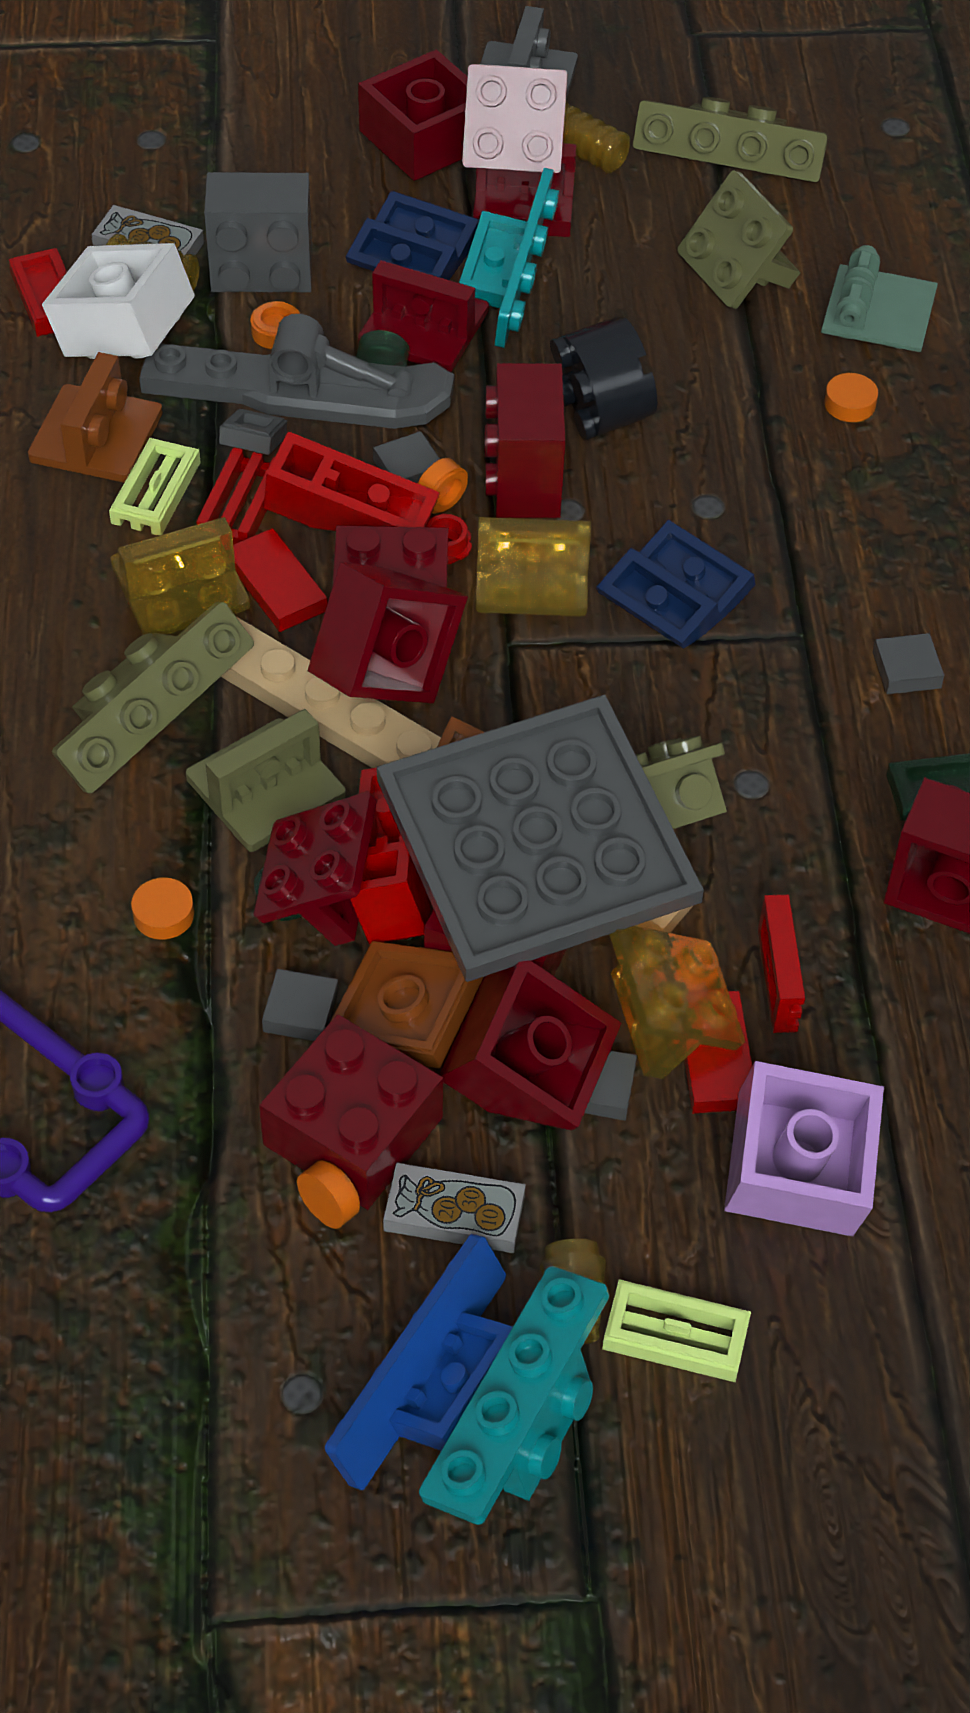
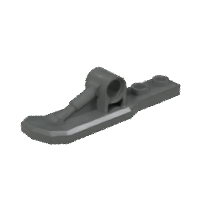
[139,314,455,429]

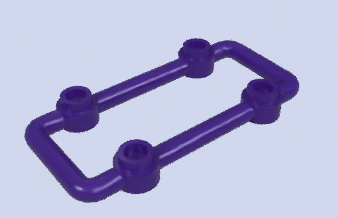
[0,990,150,1212]

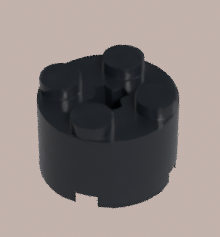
[550,316,658,441]

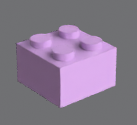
[724,1061,884,1236]

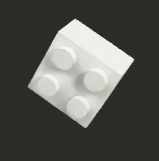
[42,243,195,359]

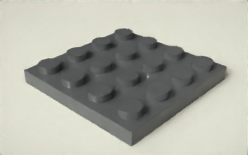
[377,695,704,982]

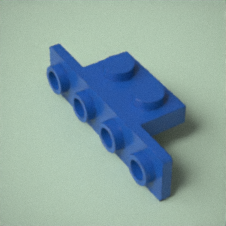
[325,1234,513,1490]

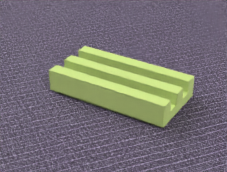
[109,438,201,536]
[602,1279,751,1382]

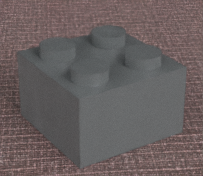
[204,172,313,292]

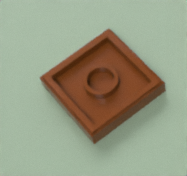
[330,941,484,1068]

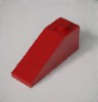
[264,431,440,531]
[350,767,431,945]

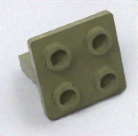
[678,170,801,309]
[186,709,346,852]
[635,735,727,829]

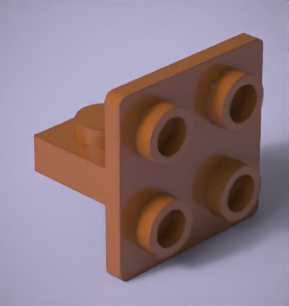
[28,352,163,483]

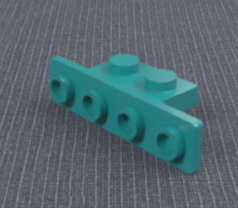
[459,168,559,348]
[419,1266,609,1525]

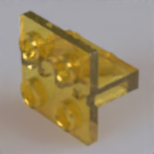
[110,517,250,635]
[476,517,591,616]
[609,926,745,1079]

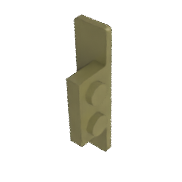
[633,97,828,182]
[52,602,254,793]

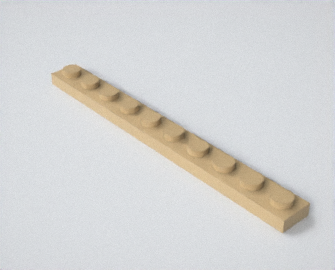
[221,617,693,943]

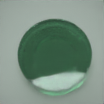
[356,330,410,367]

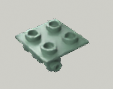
[821,245,938,352]

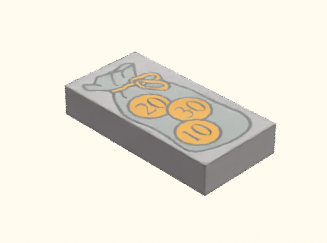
[92,205,204,270]
[383,1163,526,1253]

